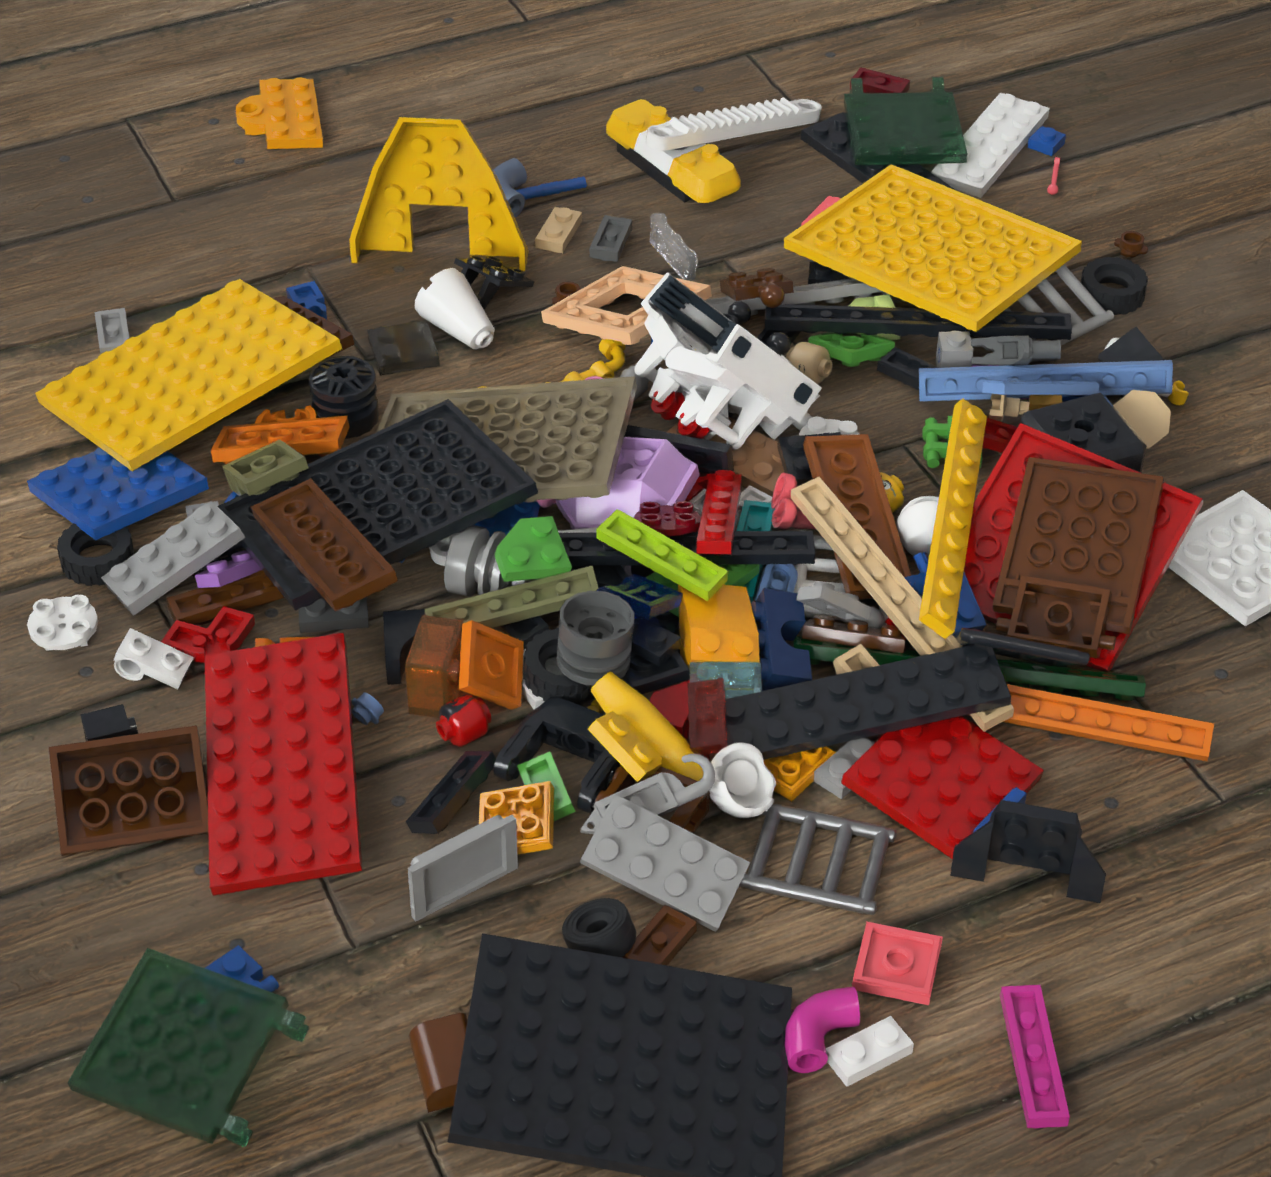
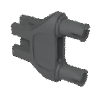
[971,336,1061,366]

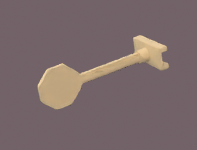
[989,390,1171,449]

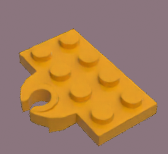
[236,77,323,149]

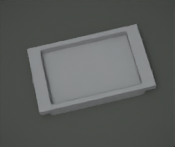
[408,815,518,922]

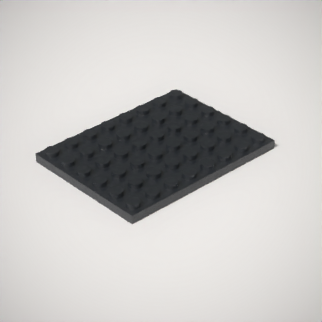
[217,399,538,611]
[448,933,792,1177]

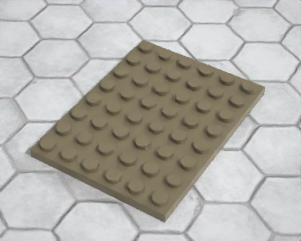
[377,376,637,502]

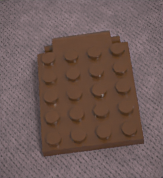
[993,457,1164,658]

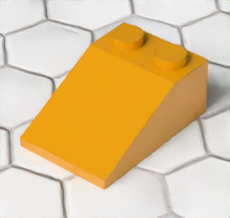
[678,585,760,679]

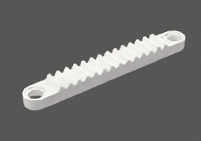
[645,97,822,151]

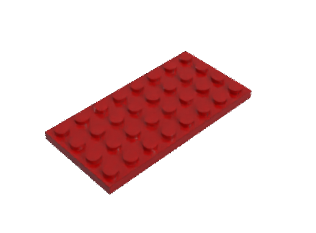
[205,632,363,896]

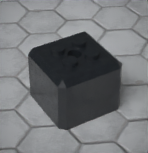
[1020,393,1147,473]

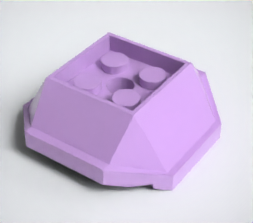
[555,437,700,529]

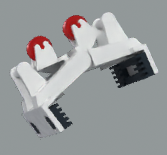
[634,272,822,450]

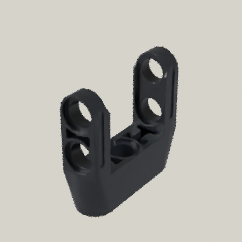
[493,697,623,814]

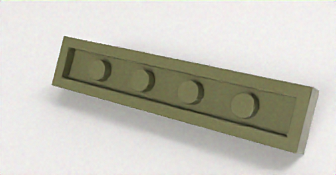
[424,566,599,643]

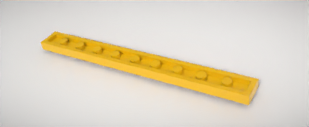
[919,398,987,639]

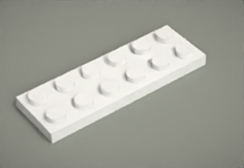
[931,93,1050,198]

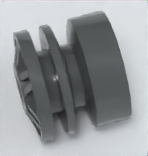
[557,591,634,686]

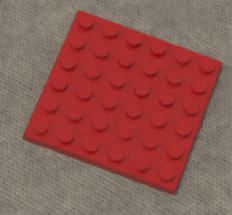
[964,423,1203,672]

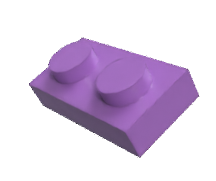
[195,551,262,588]

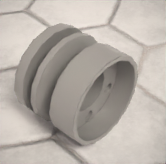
[444,525,512,597]

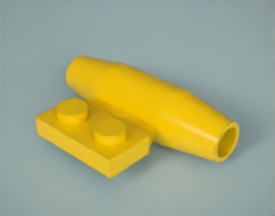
[588,672,703,782]

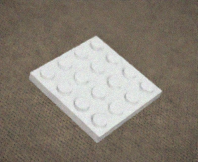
[1169,490,1271,627]

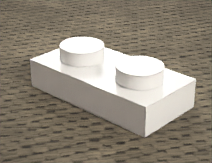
[826,1016,914,1087]

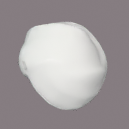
[895,496,939,556]

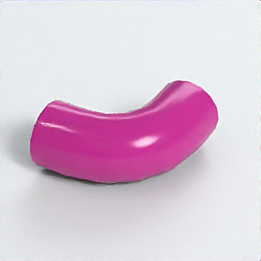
[785,987,860,1073]

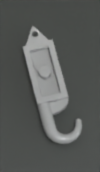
[580,753,715,834]

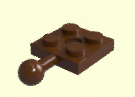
[720,268,794,308]

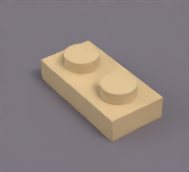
[535,207,582,254]

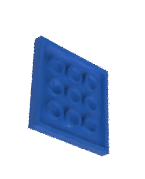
[27,447,209,540]

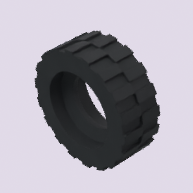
[1081,257,1148,315]
[57,523,134,586]
[523,628,593,703]

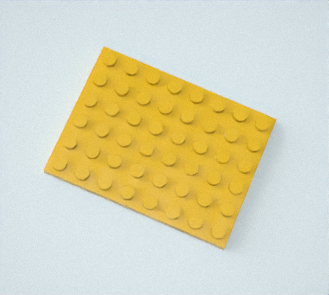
[784,164,1082,332]
[35,279,342,471]

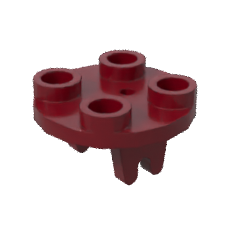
[634,501,701,536]

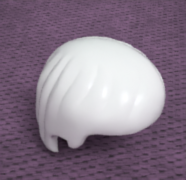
[709,742,776,818]

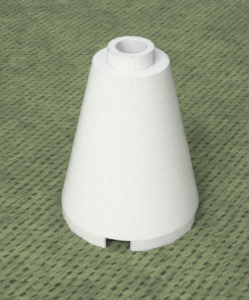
[415,268,495,349]

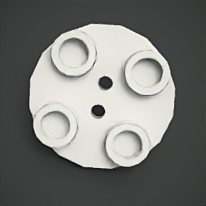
[27,595,98,651]

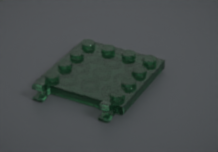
[844,77,968,165]
[67,948,310,1147]

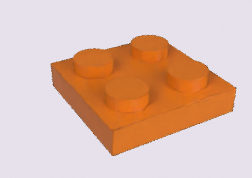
[459,620,524,710]

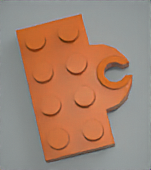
[211,405,349,464]

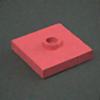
[852,922,943,1005]

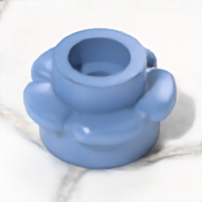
[351,692,384,725]

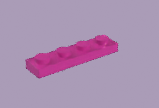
[1000,985,1070,1128]

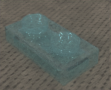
[689,662,762,698]

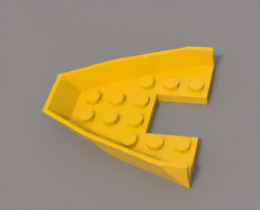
[349,117,529,271]

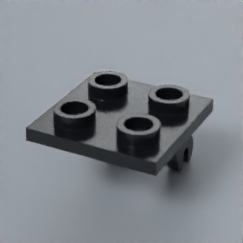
[454,255,535,310]

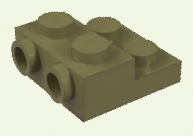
[222,439,309,496]

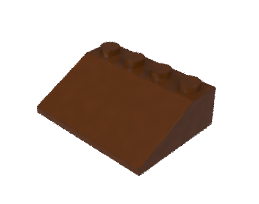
[49,725,208,856]

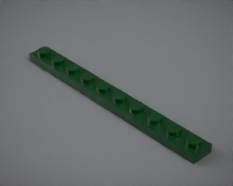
[793,636,1146,701]

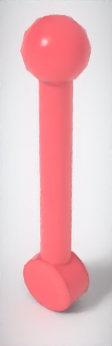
[1047,157,1060,195]

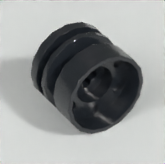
[309,356,379,439]

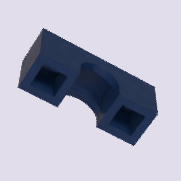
[751,588,812,692]

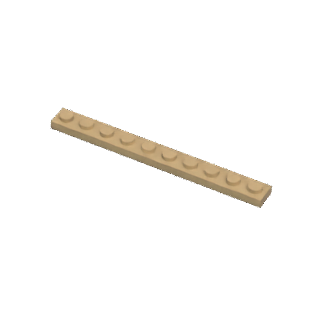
[791,477,1014,732]

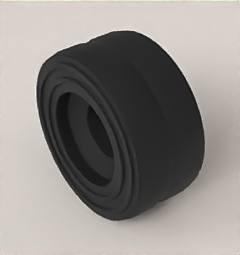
[562,898,636,957]

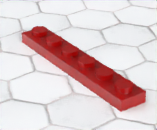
[697,470,742,555]

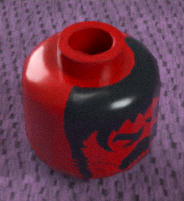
[436,694,492,747]

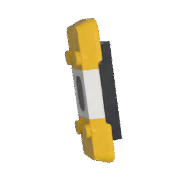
[606,99,741,203]

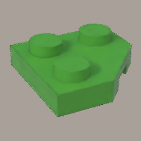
[808,332,895,367]
[495,516,572,582]

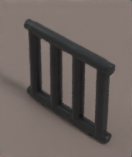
[952,628,1090,667]

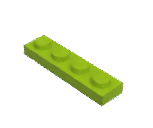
[596,509,728,601]

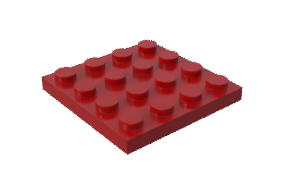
[841,716,1044,859]

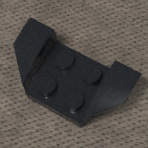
[950,800,1106,903]

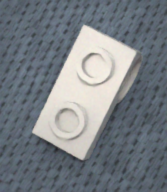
[114,628,194,690]

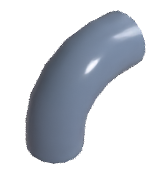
[493,158,527,217]

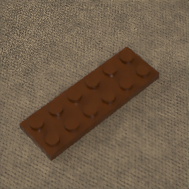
[251,478,398,612]

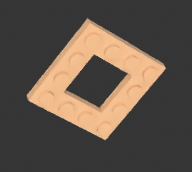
[541,266,712,345]

